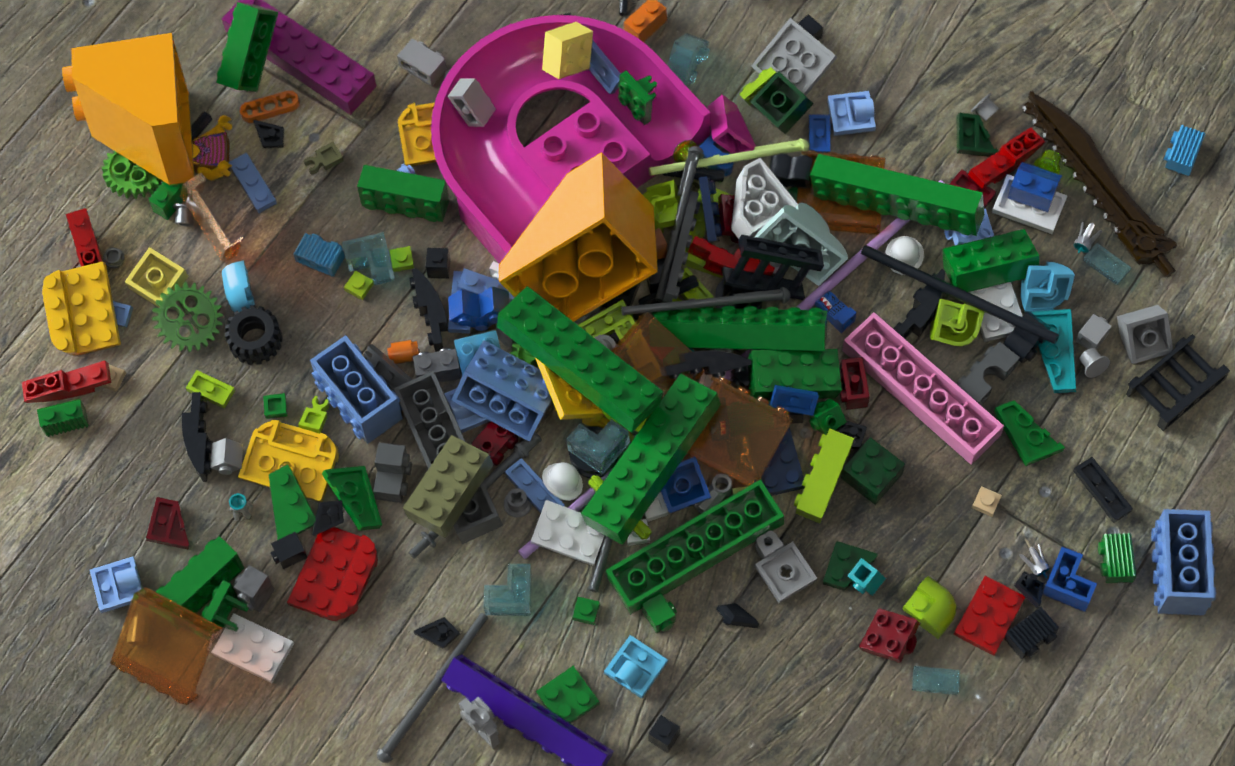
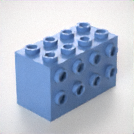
[310,335,403,444]
[452,340,552,442]
[1151,509,1216,615]

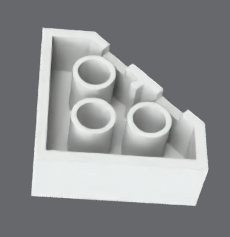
[731,158,798,238]

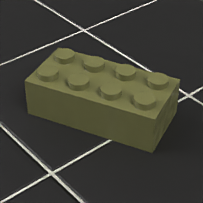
[403,435,493,538]

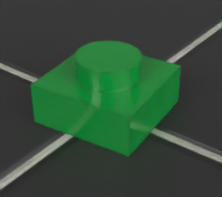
[263,393,288,419]
[572,597,600,625]

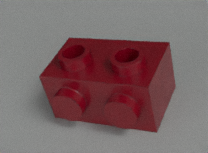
[840,357,870,410]
[470,422,519,466]

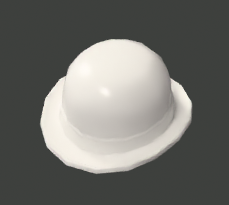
[885,236,924,275]
[542,462,583,501]

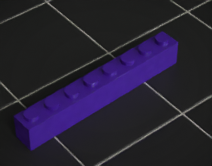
[441,654,614,766]

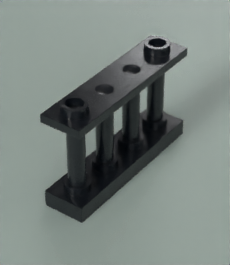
[722,234,824,300]
[1126,334,1230,431]

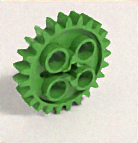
[102,150,164,199]
[152,282,223,352]

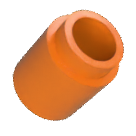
[387,340,419,364]

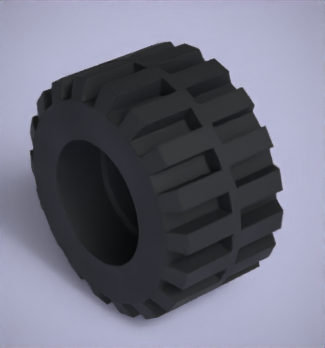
[225,305,283,365]

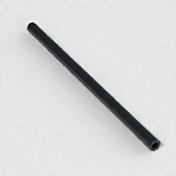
[861,245,1059,344]

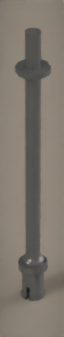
[409,432,542,559]

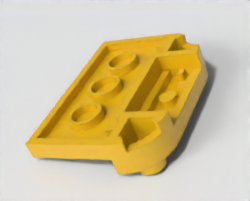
[398,102,436,166]
[42,261,121,356]
[535,358,604,423]
[238,420,339,502]

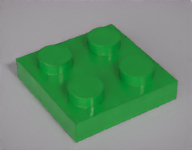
[536,666,600,724]

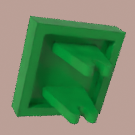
[618,70,657,126]
[201,580,249,637]

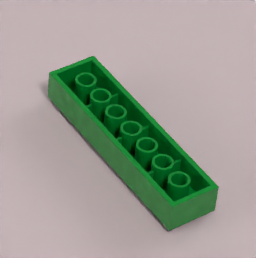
[810,154,985,236]
[497,286,663,433]
[649,306,827,351]
[581,373,721,545]
[606,479,784,615]

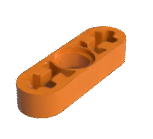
[240,90,300,123]

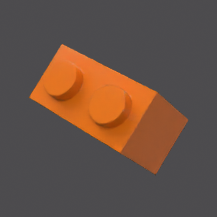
[624,0,667,42]

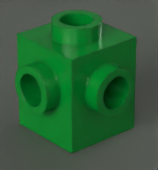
[809,398,847,435]

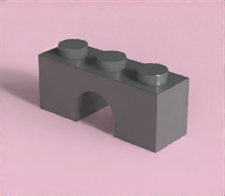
[957,342,1020,405]

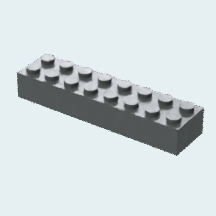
[393,371,503,544]

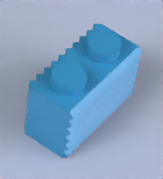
[1163,125,1205,176]
[293,233,345,277]

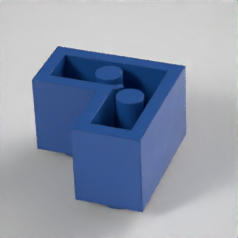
[448,286,510,331]
[1042,547,1097,612]

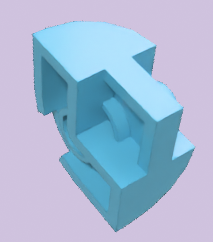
[222,260,255,312]
[1021,261,1075,312]

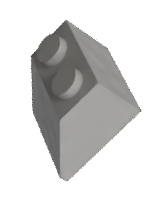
[1117,305,1173,364]

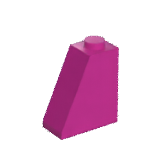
[707,94,756,154]

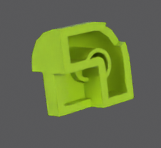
[643,180,680,233]
[930,299,984,347]
[902,576,956,639]

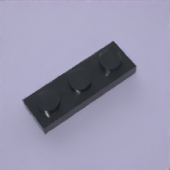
[1073,457,1133,523]

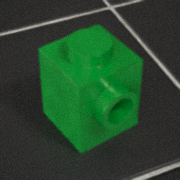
[642,593,677,633]

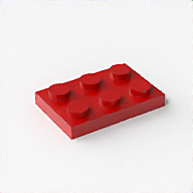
[953,576,1025,656]

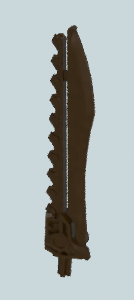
[1022,91,1177,278]

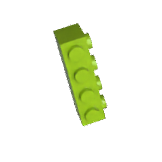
[793,428,854,523]

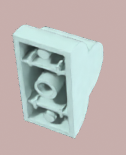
[755,203,848,286]

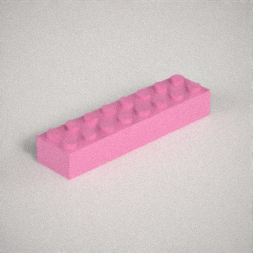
[842,312,1004,465]

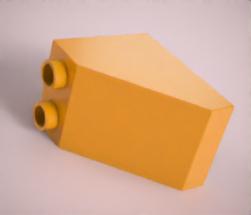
[62,33,195,185]
[499,152,658,322]

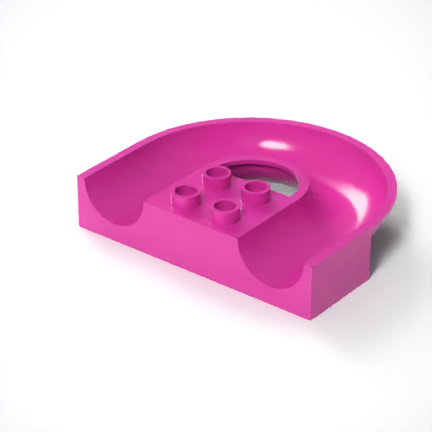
[431,15,710,264]

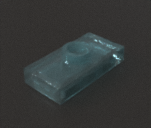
[1083,243,1131,285]
[912,666,960,695]

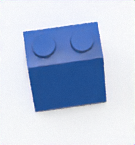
[1008,162,1062,212]
[661,457,711,514]

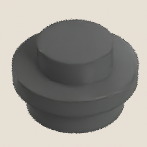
[103,248,125,268]

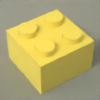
[542,22,593,79]
[125,247,189,307]

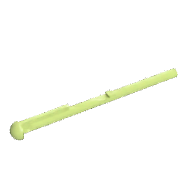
[649,138,809,176]

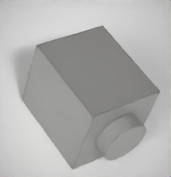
[1076,314,1111,350]
[210,438,243,475]

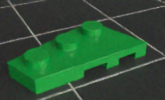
[993,400,1065,466]
[269,464,316,540]
[322,466,382,531]

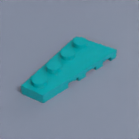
[1031,309,1076,393]

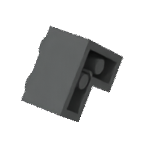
[373,442,412,503]

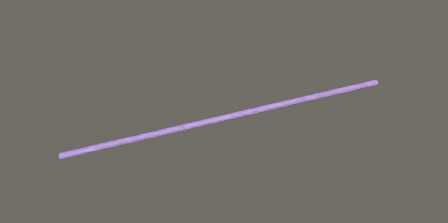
[518,180,944,559]

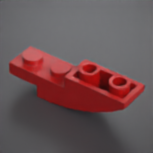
[968,127,1045,189]
[66,208,103,267]
[687,236,775,276]
[22,360,111,403]

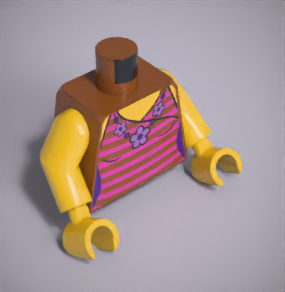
[193,115,232,181]

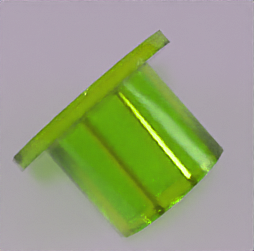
[673,140,702,163]
[1033,150,1061,174]

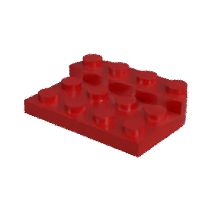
[287,527,378,621]

